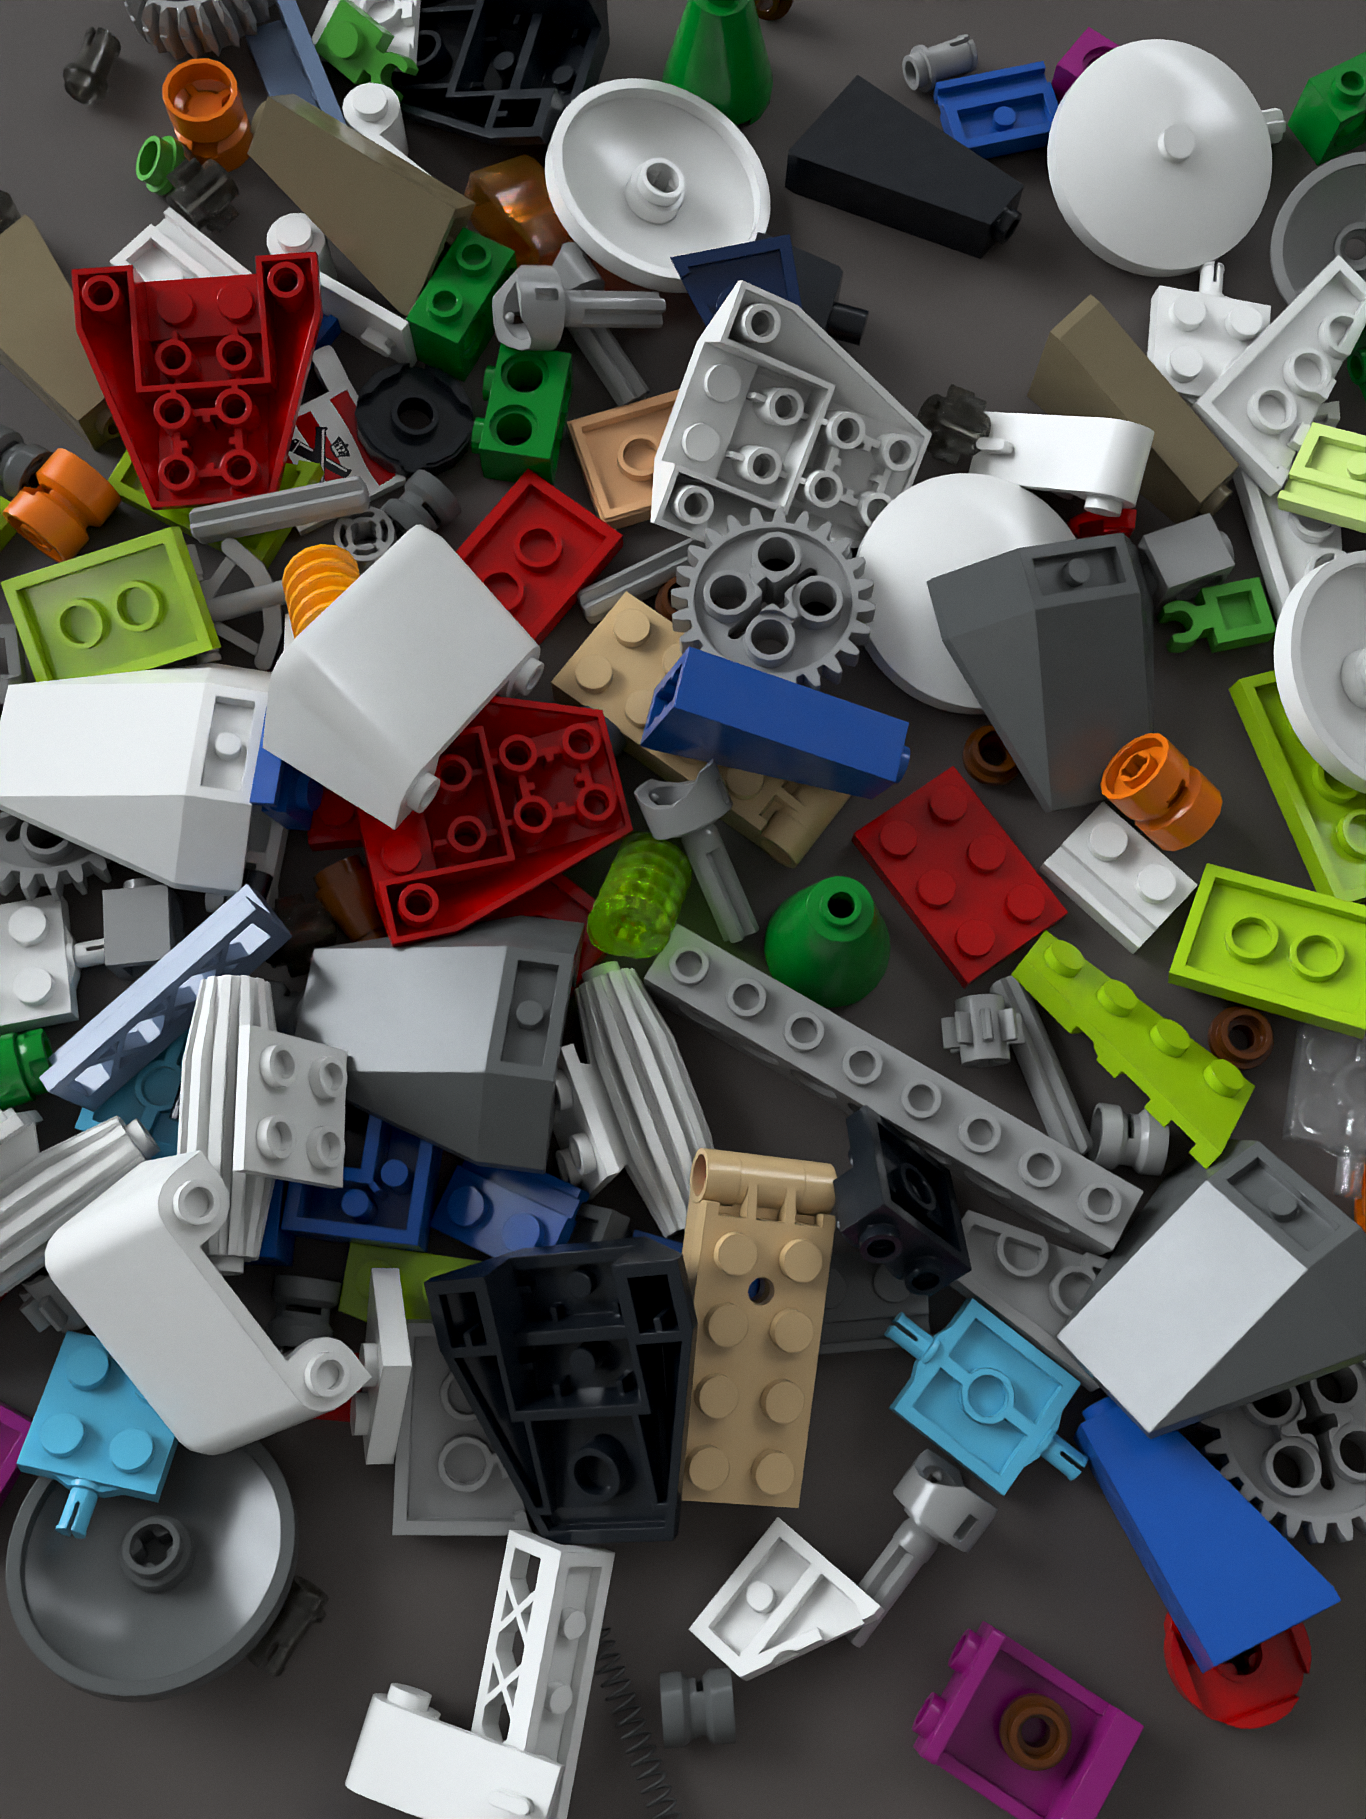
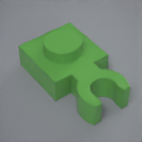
[315,0,419,102]
[1157,577,1276,653]

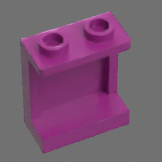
[912,1621,1144,1819]

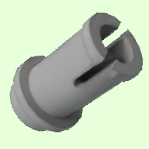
[902,34,978,92]

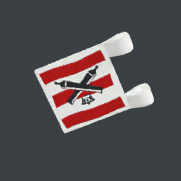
[286,345,406,536]

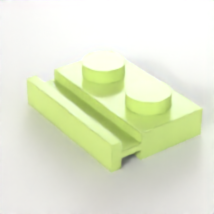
[1277,422,1366,533]

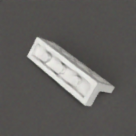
[471,1530,615,1819]

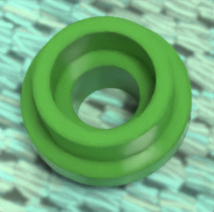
[136,135,188,196]

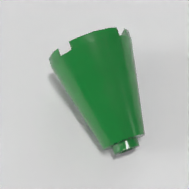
[662,0,773,125]
[764,876,890,1009]

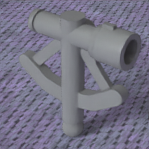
[186,538,286,671]

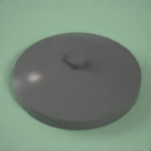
[5,1440,299,1703]

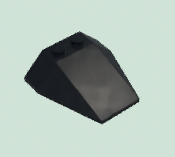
[369,0,610,146]
[424,1236,698,1544]

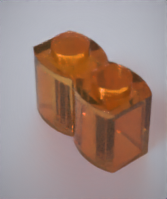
[464,154,575,269]

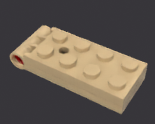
[551,591,851,868]
[682,1148,837,1508]

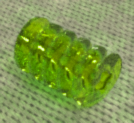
[587,831,693,959]

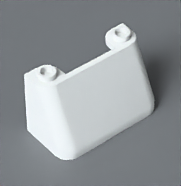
[262,524,544,830]
[45,1150,372,1455]

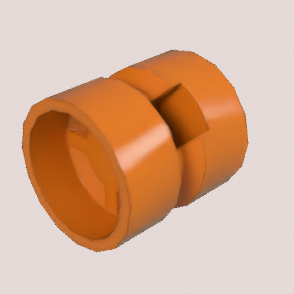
[162,58,253,174]
[3,448,122,563]
[1100,733,1223,851]

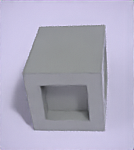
[1137,513,1235,613]
[102,878,185,981]

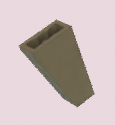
[247,94,476,317]
[0,214,120,451]
[1027,294,1239,524]

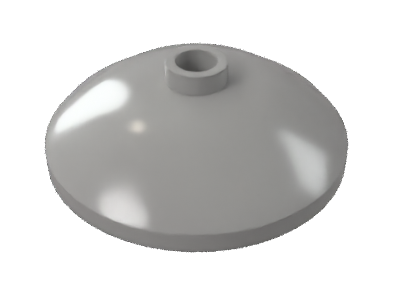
[1270,151,1366,306]

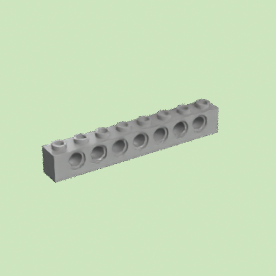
[644,923,1144,1256]

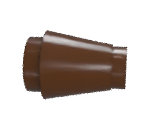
[313,855,388,943]

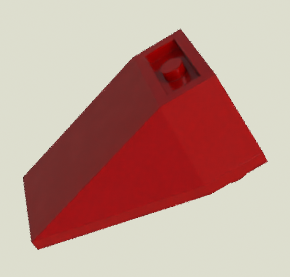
[71,252,323,511]
[354,696,633,947]

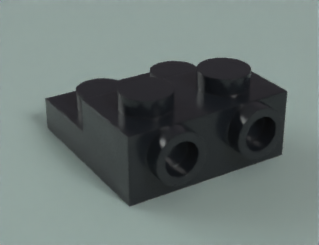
[833,1105,972,1297]

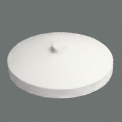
[1047,39,1272,277]
[545,78,771,293]
[855,473,1076,714]
[1274,550,1366,794]

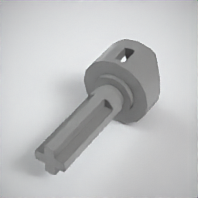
[552,242,651,407]
[492,265,666,351]
[634,758,759,943]
[845,1449,998,1648]

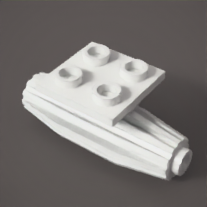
[553,961,714,1238]
[177,975,347,1276]
[0,1107,160,1297]

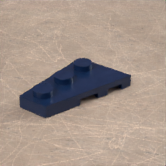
[670,234,802,327]

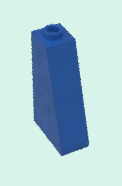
[640,646,910,800]
[1073,1396,1342,1674]

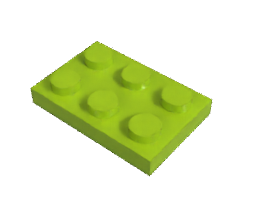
[0,526,221,682]
[1168,863,1366,1039]

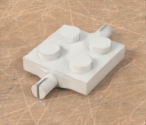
[1147,261,1271,407]
[0,895,105,1035]

